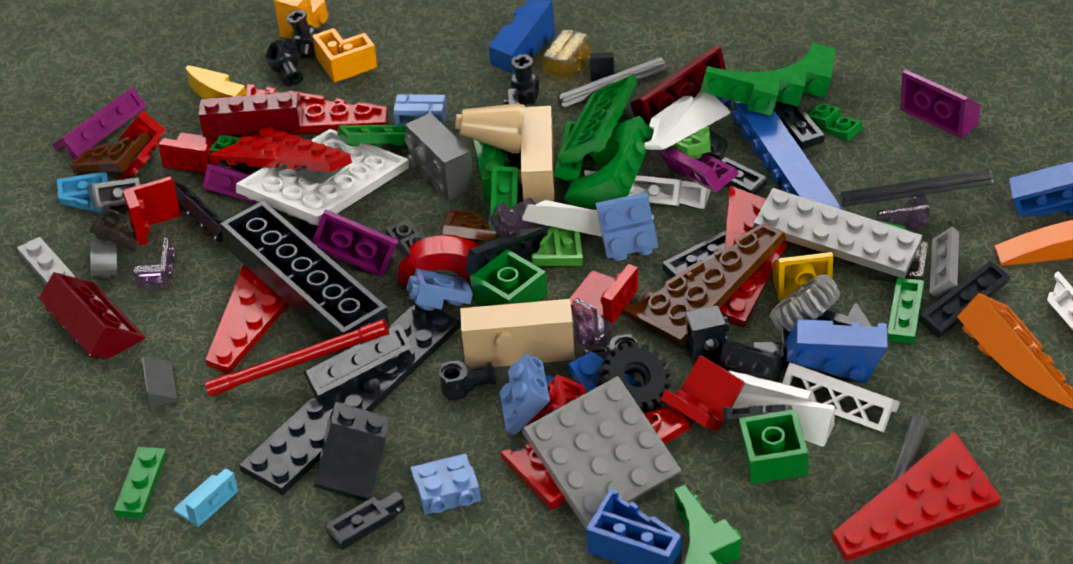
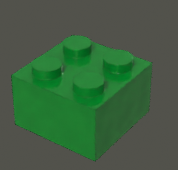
[470,249,548,306]
[739,409,808,484]

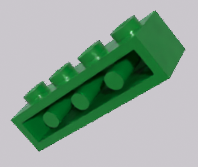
[472,139,509,202]

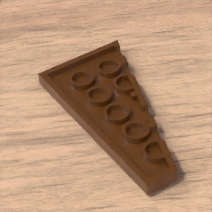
[622,222,786,346]

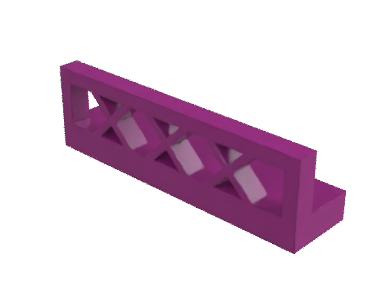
[52,87,147,159]
[657,146,739,193]
[203,164,259,203]

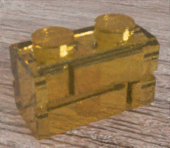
[542,29,591,79]

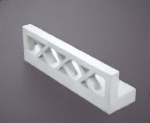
[782,363,900,432]

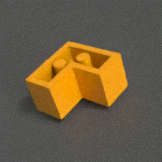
[274,0,328,39]
[312,28,377,83]

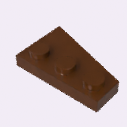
[70,132,151,174]
[443,209,496,241]

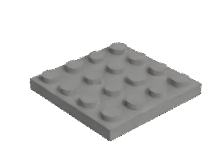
[522,376,681,528]

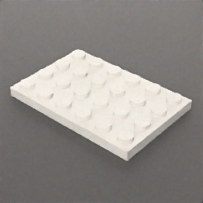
[236,129,409,226]

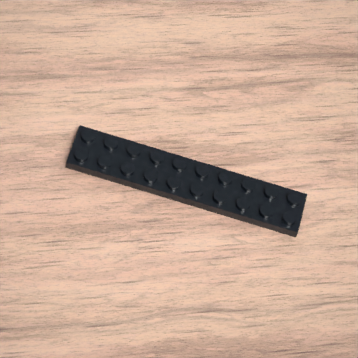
[239,303,460,495]

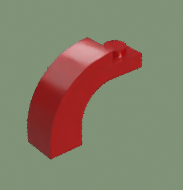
[398,235,479,287]

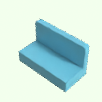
[174,468,238,527]

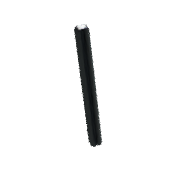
[840,169,994,207]

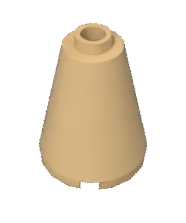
[455,103,525,153]

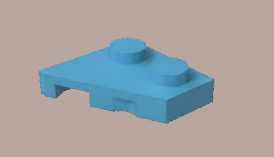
[57,172,111,214]

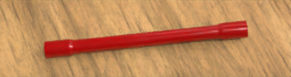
[205,319,389,397]

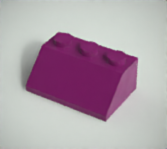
[900,69,981,138]
[312,209,398,277]

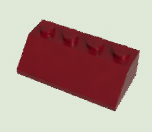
[630,45,726,132]
[199,92,302,138]
[39,272,145,359]

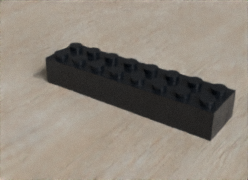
[220,200,390,352]

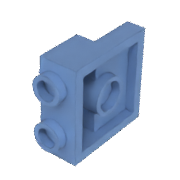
[595,192,658,261]
[407,268,473,310]
[500,353,550,435]
[411,454,481,515]

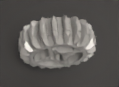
[769,274,841,332]

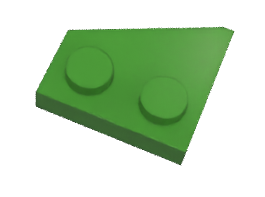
[670,126,711,159]
[532,226,583,266]

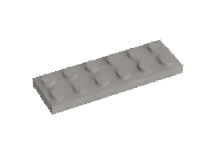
[753,188,923,278]

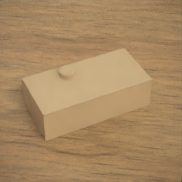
[518,106,555,210]
[460,299,575,368]

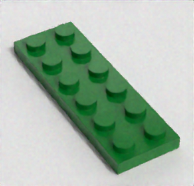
[557,74,638,165]

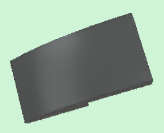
[386,219,427,257]
[90,239,117,279]

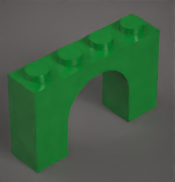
[564,116,653,210]

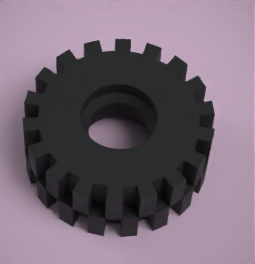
[596,342,671,413]

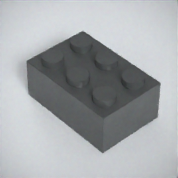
[405,113,474,200]

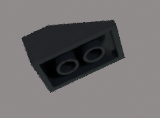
[314,402,390,501]

